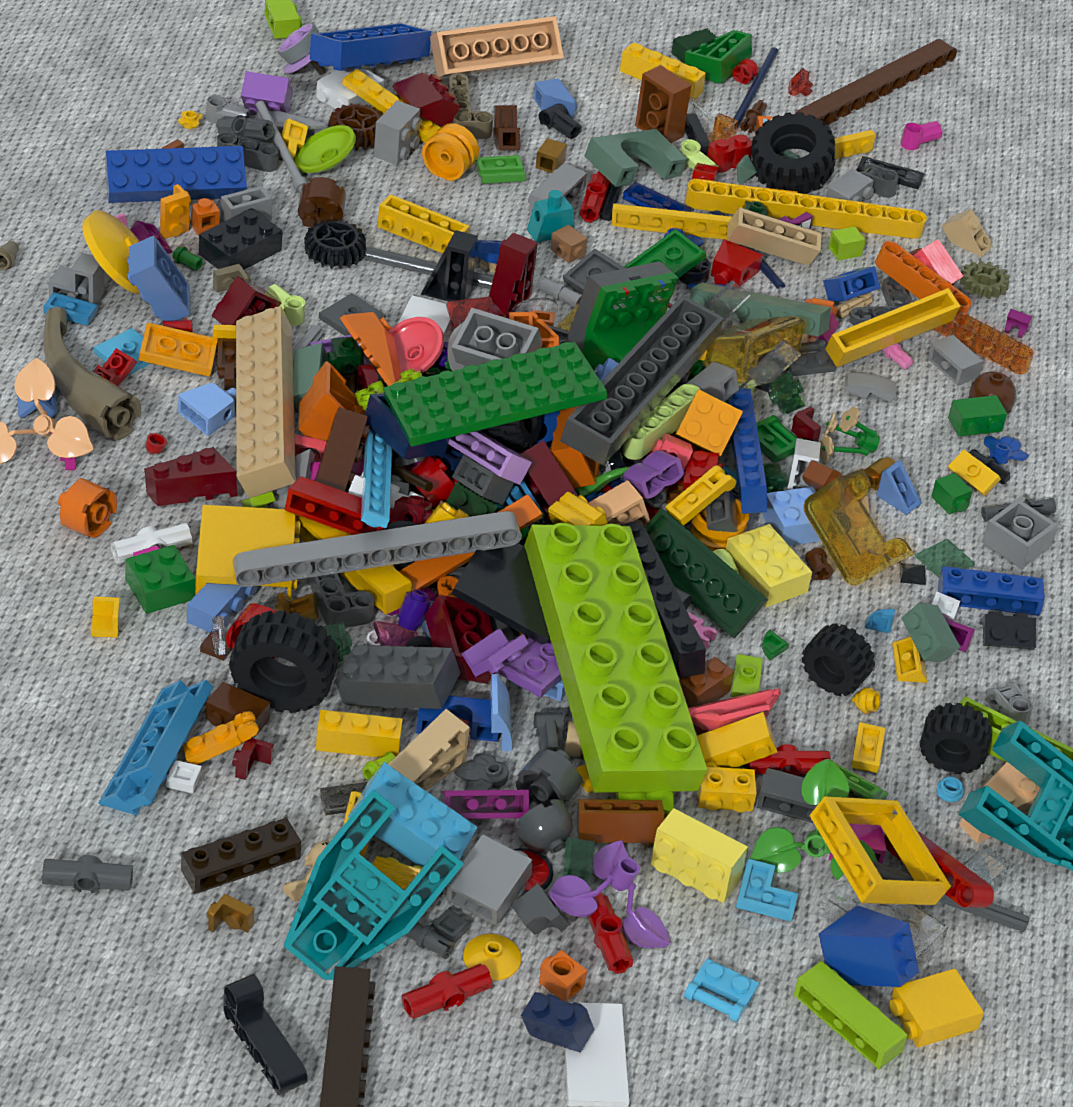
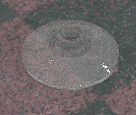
[511,297,558,313]

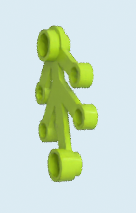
[355,368,423,411]

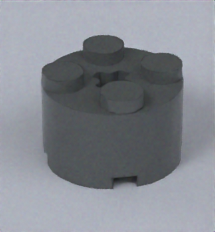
[516,749,583,808]

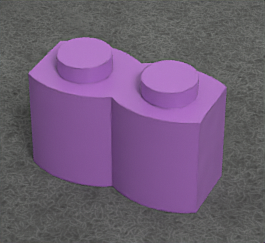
[623,450,684,499]

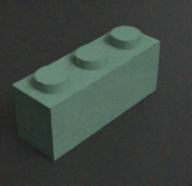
[293,343,328,413]

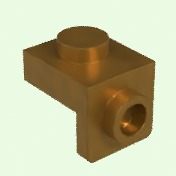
[275,592,319,620]

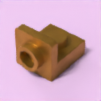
[207,893,255,933]

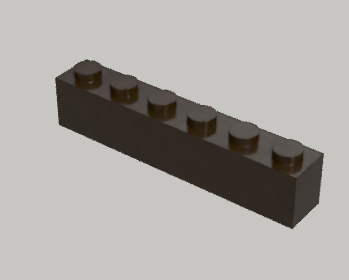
[320,966,376,1107]

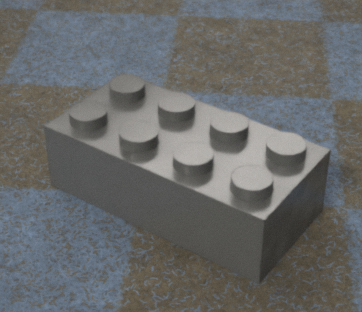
[335,645,460,709]

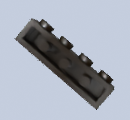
[181,818,301,894]

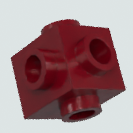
[391,495,433,525]

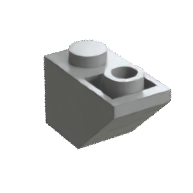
[687,361,739,402]

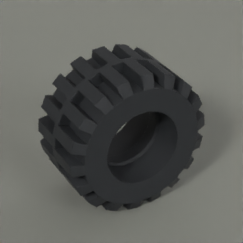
[488,415,542,449]
[802,623,875,696]
[920,703,992,774]

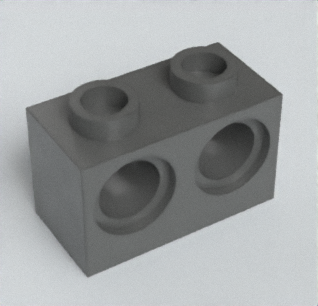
[452,455,514,505]

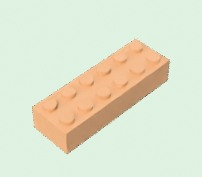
[430,16,564,78]

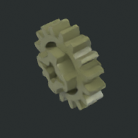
[960,260,1010,299]

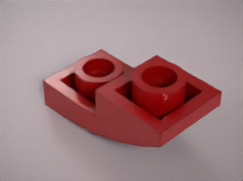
[93,348,137,386]

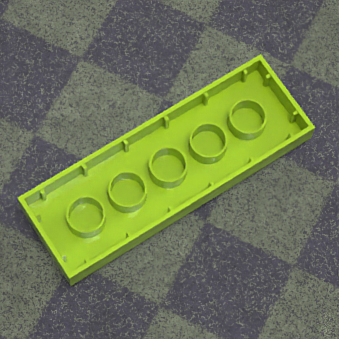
[524,523,708,793]

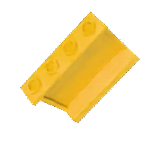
[196,505,300,600]

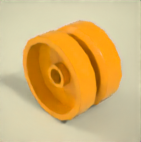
[422,124,479,181]
[689,499,749,552]

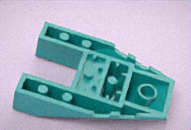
[958,720,1073,871]
[283,789,464,980]

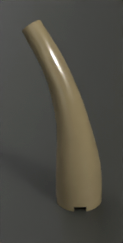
[43,307,141,441]

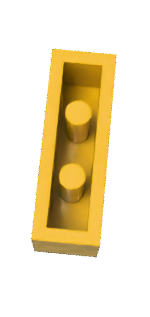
[316,709,403,758]
[697,712,778,768]

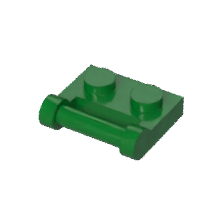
[756,415,803,463]

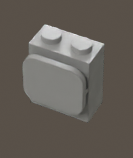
[447,834,532,926]

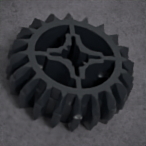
[304,219,366,270]

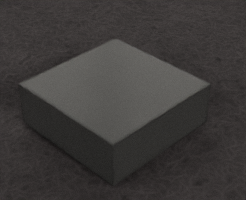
[430,908,471,943]

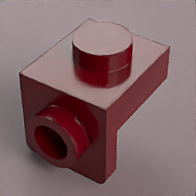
[791,406,821,442]
[232,738,274,780]

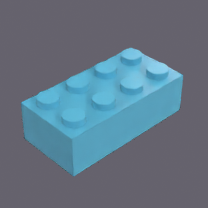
[348,762,477,867]

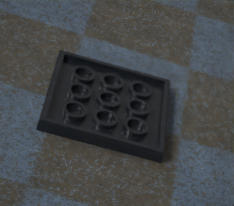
[451,543,550,645]

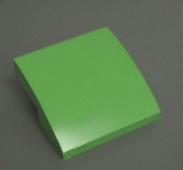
[835,763,889,800]

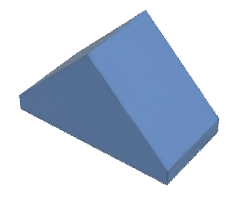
[877,460,922,515]

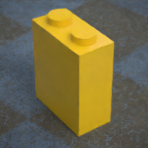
[889,968,984,1048]

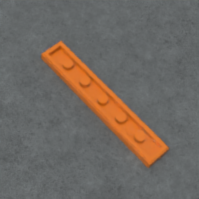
[399,494,543,592]

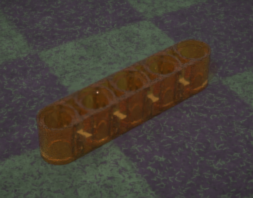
[933,310,1034,374]

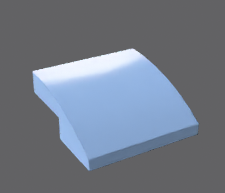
[490,674,512,751]

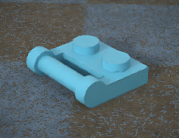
[684,958,759,1023]

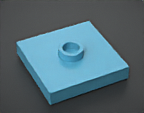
[94,328,150,376]

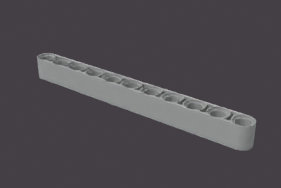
[233,511,522,587]

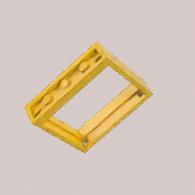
[809,796,951,905]

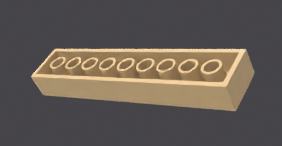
[236,306,296,498]

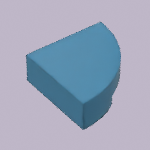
[865,609,895,633]

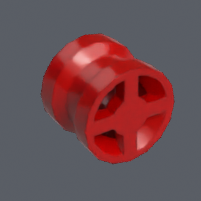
[732,58,759,85]

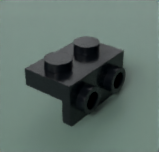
[980,611,1036,650]

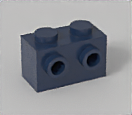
[521,992,595,1053]

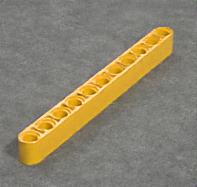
[684,179,927,238]

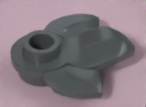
[454,753,509,790]

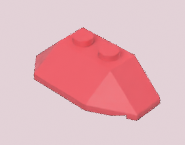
[688,688,781,735]

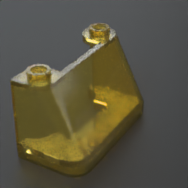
[703,316,805,383]
[803,468,914,586]

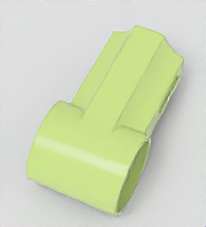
[680,139,718,170]
[267,284,305,326]

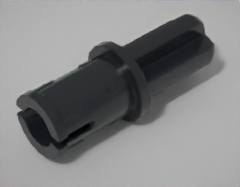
[969,449,1011,484]

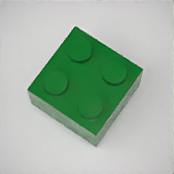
[125,545,196,614]

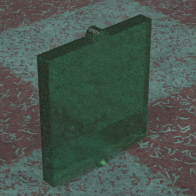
[915,539,975,578]

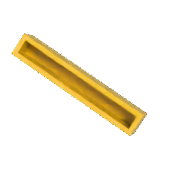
[825,288,961,367]
[296,515,413,615]

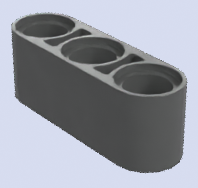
[217,132,279,172]

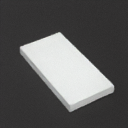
[564,1002,629,1107]

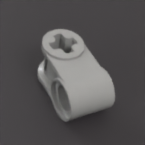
[986,682,1033,726]

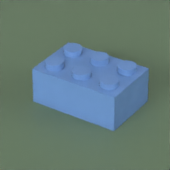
[127,236,190,322]

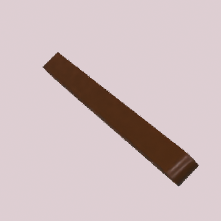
[795,39,957,125]

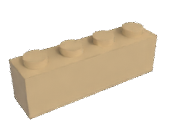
[727,207,821,265]

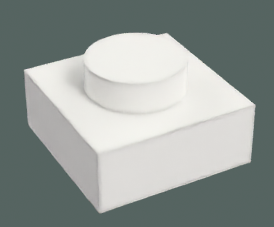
[931,591,960,621]
[166,760,202,793]

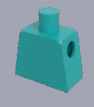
[527,190,575,243]

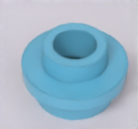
[936,777,964,802]

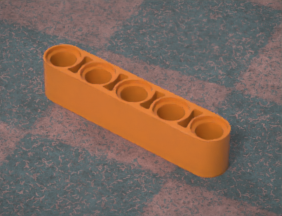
[875,241,972,324]

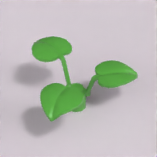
[749,759,878,885]

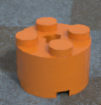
[58,478,117,538]

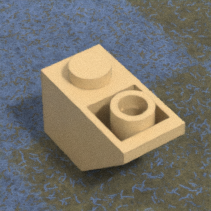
[942,209,993,257]

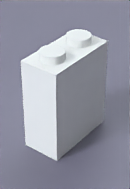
[316,67,384,109]

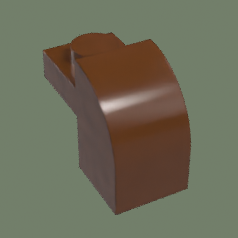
[493,105,520,150]

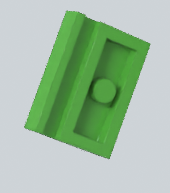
[475,155,526,184]

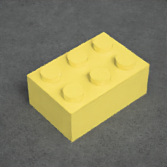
[725,524,812,607]
[650,808,748,903]

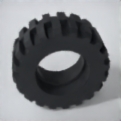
[752,112,835,194]
[229,610,339,713]

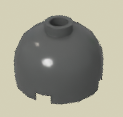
[514,799,572,853]

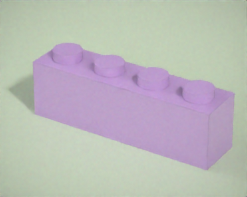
[448,430,532,485]

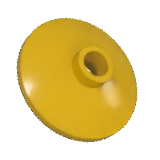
[463,934,521,981]

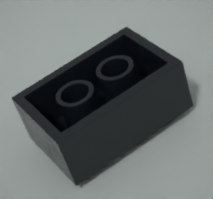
[199,208,282,270]

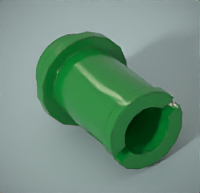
[172,246,203,271]

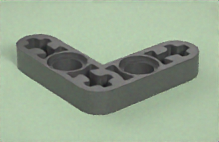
[849,277,911,326]

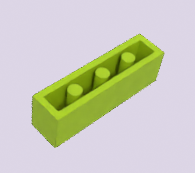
[793,961,908,1070]

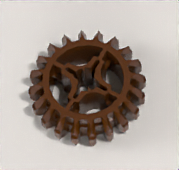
[328,103,382,150]

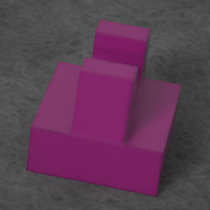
[1005,309,1032,339]

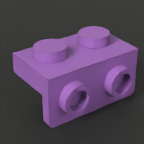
[462,629,529,677]

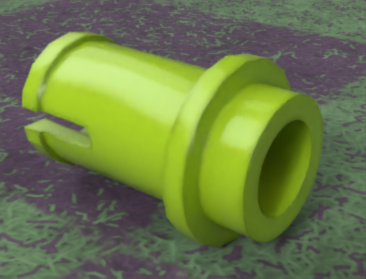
[362,752,396,781]

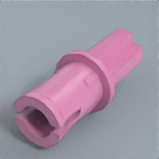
[882,343,913,369]

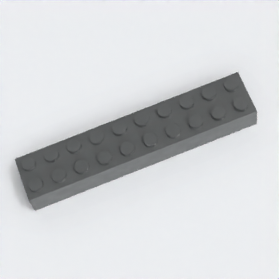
[560,295,724,466]

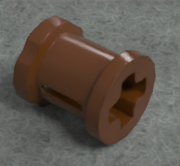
[804,548,833,581]

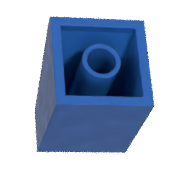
[818,905,919,987]

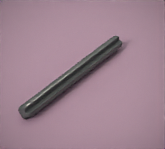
[364,247,494,289]
[872,861,1029,932]

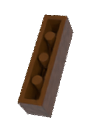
[315,407,370,492]

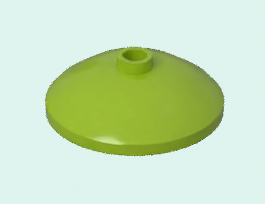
[294,125,356,173]

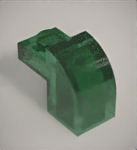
[562,838,595,887]

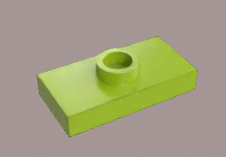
[731,654,763,697]

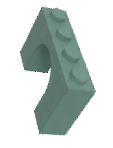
[584,129,687,187]

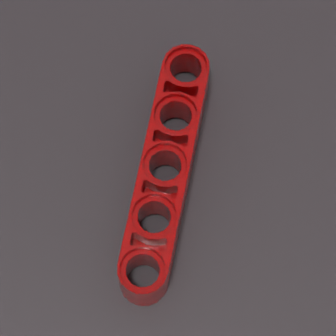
[884,830,994,908]

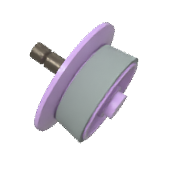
[277,23,326,75]

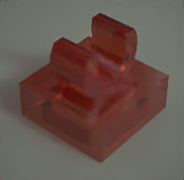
[788,68,813,96]

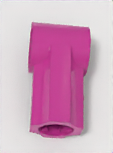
[900,121,943,150]

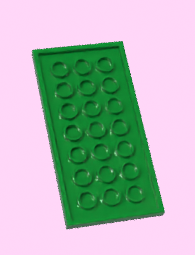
[383,342,607,447]

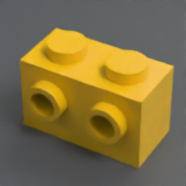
[697,767,756,812]

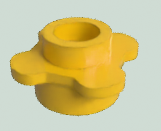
[178,111,203,129]

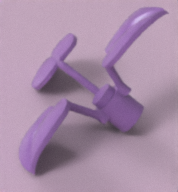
[549,840,671,948]

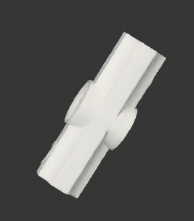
[111,523,192,563]

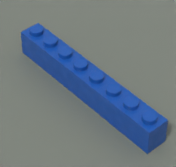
[727,387,767,514]

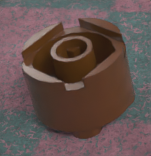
[298,177,346,227]

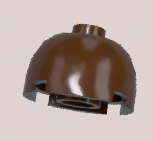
[968,372,1016,413]

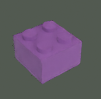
[241,71,293,115]

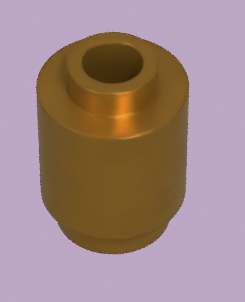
[863,457,895,490]

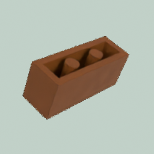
[577,799,664,845]

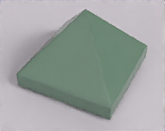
[737,155,757,184]

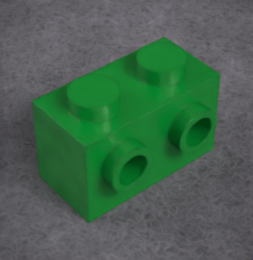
[948,395,1007,437]

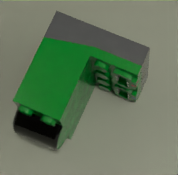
[566,261,704,399]

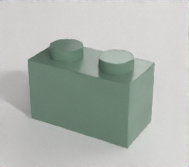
[901,603,961,662]

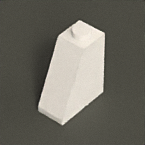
[787,438,821,490]

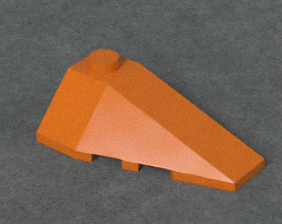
[340,312,401,386]

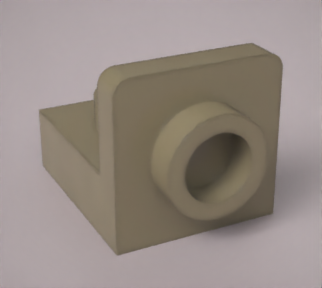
[213,264,251,292]

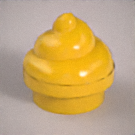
[851,687,880,714]

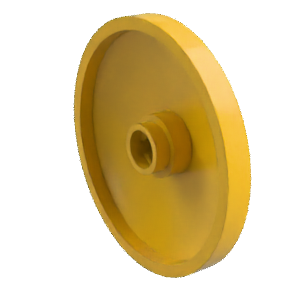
[82,210,140,294]

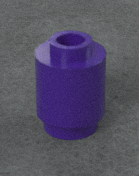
[397,589,431,631]

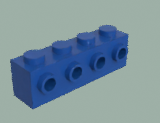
[938,566,1045,616]

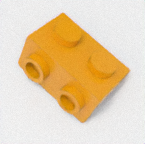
[160,184,191,239]

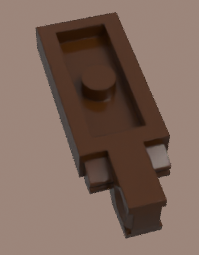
[217,338,236,390]

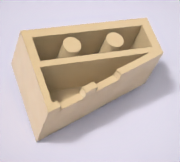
[388,709,470,791]

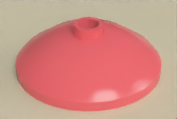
[389,317,444,374]

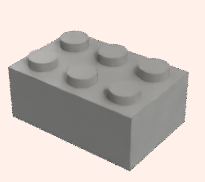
[451,308,543,366]

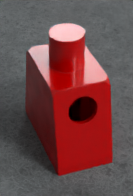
[711,239,763,287]

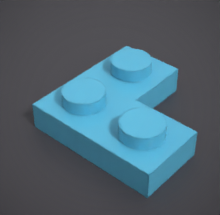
[736,859,798,922]

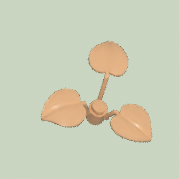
[0,358,94,464]

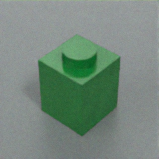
[931,473,973,514]

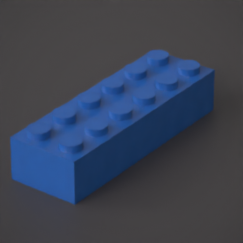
[309,23,431,71]
[105,146,247,203]

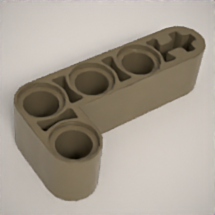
[448,73,494,139]

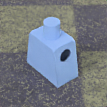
[178,383,236,436]

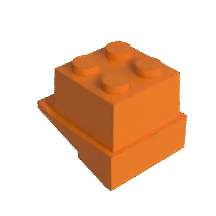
[298,361,365,444]

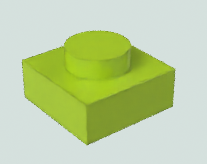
[241,491,275,508]

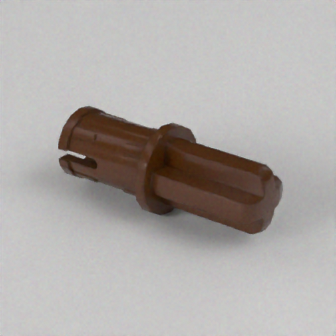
[740,100,767,133]

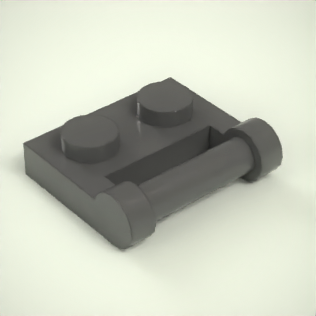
[778,339,836,377]

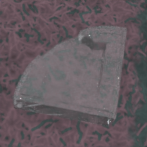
[212,616,225,655]

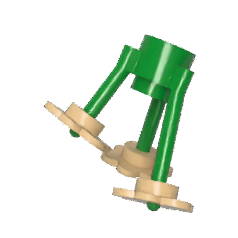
[820,406,880,463]

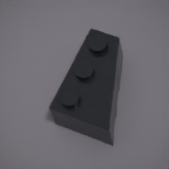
[421,230,478,306]

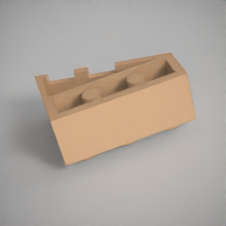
[589,480,650,527]
[960,762,1040,843]

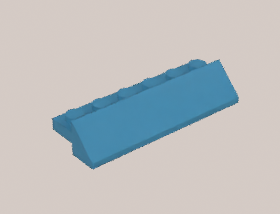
[98,680,213,815]

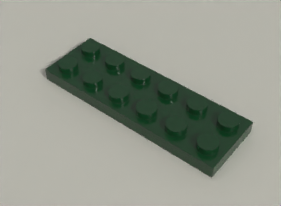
[645,508,768,638]

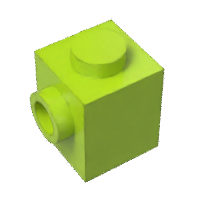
[828,226,866,261]

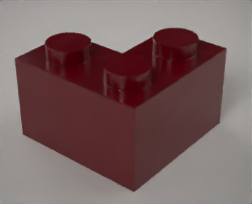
[211,276,281,325]

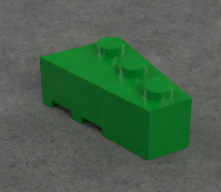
[685,30,752,84]

